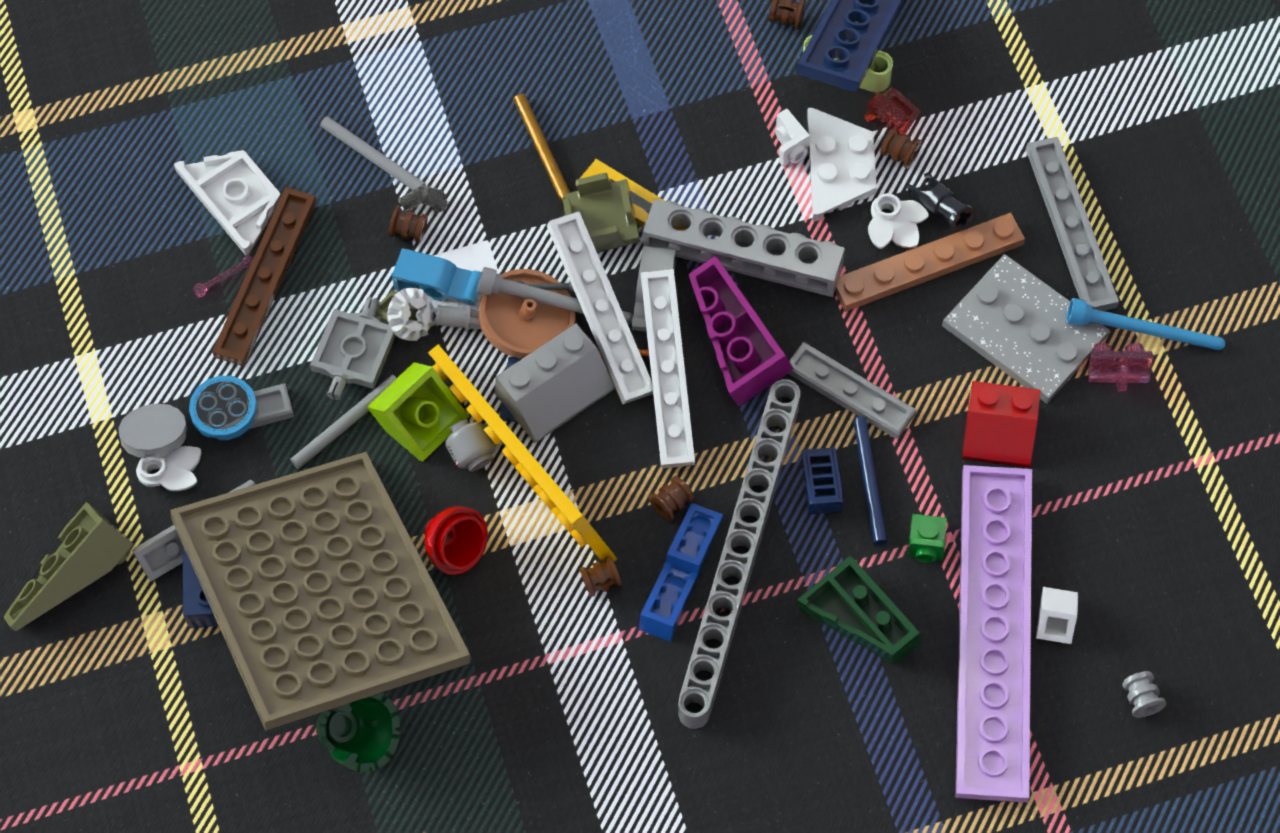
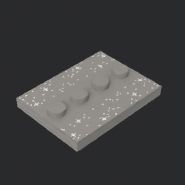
[942,254,1110,404]

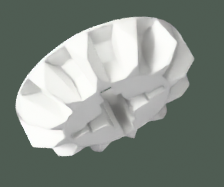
[387,288,437,341]

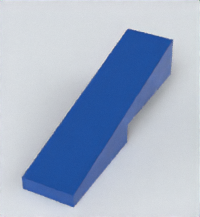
[638,503,723,642]

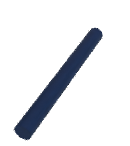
[853,416,888,545]

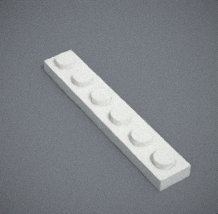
[547,211,653,404]
[641,269,695,468]

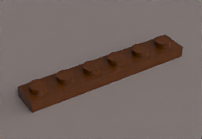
[212,187,317,367]

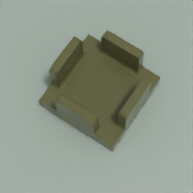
[562,173,641,253]

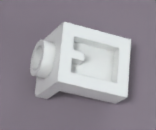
[775,109,810,167]

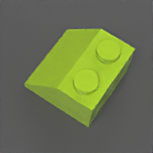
[367,362,470,462]

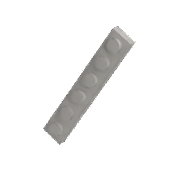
[1026,136,1119,311]

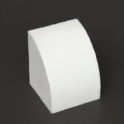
[1036,587,1078,644]

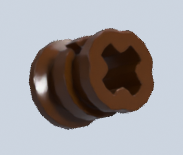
[769,0,806,30]
[880,128,922,169]
[389,205,428,243]
[648,476,695,522]
[579,555,622,598]

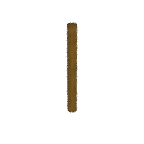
[513,94,570,203]

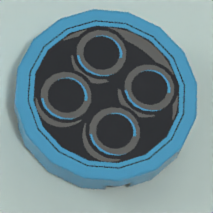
[189,375,258,440]

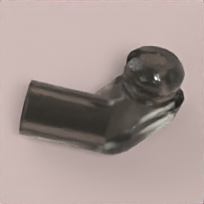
[398,185,448,213]

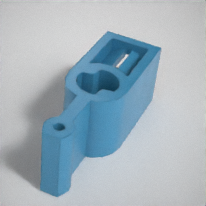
[392,248,481,305]

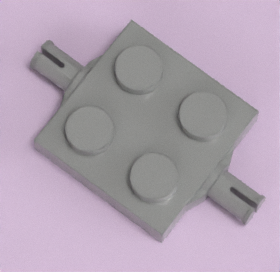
[310,297,396,400]

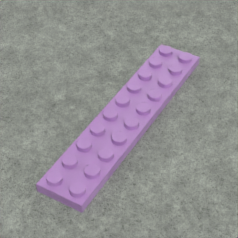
[955,465,1032,802]

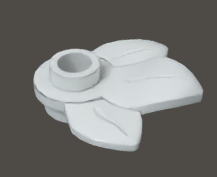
[868,193,929,249]
[136,446,202,491]

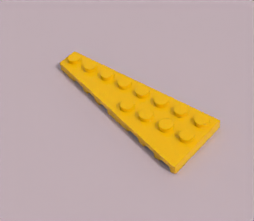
[428,344,617,563]

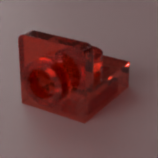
[864,87,921,136]

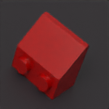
[962,381,1040,468]

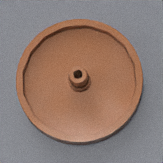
[478,269,575,359]

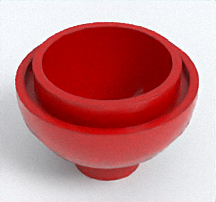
[424,506,488,575]

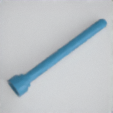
[1066,298,1225,350]

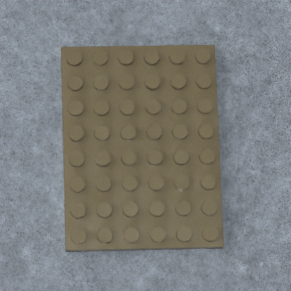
[170,452,470,731]

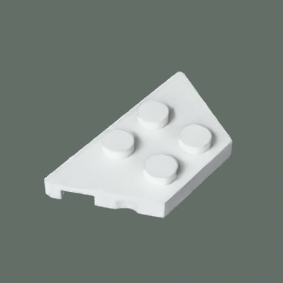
[807,108,877,221]
[174,150,281,256]

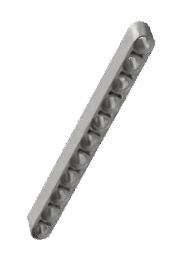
[678,379,800,729]

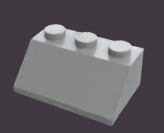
[495,323,615,443]

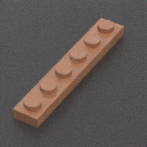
[835,213,1025,312]

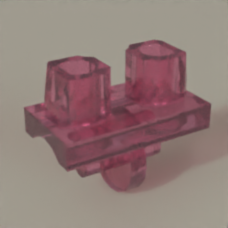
[1088,343,1153,392]

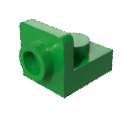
[908,514,947,563]

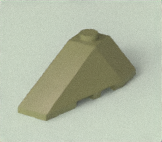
[4,502,133,631]

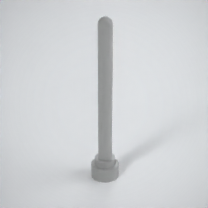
[477,267,633,325]

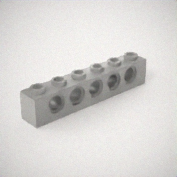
[643,199,845,297]

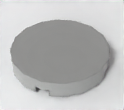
[118,403,187,458]

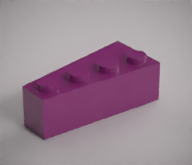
[688,256,794,407]

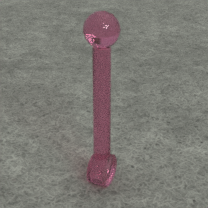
[193,255,253,297]

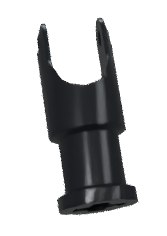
[907,173,975,231]

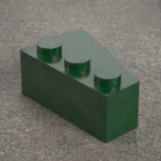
[797,555,921,665]

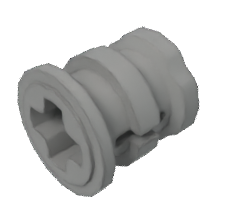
[1122,671,1166,718]

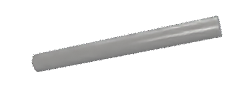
[320,116,426,194]
[290,375,397,469]

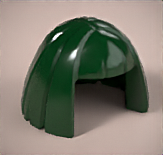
[316,692,400,772]

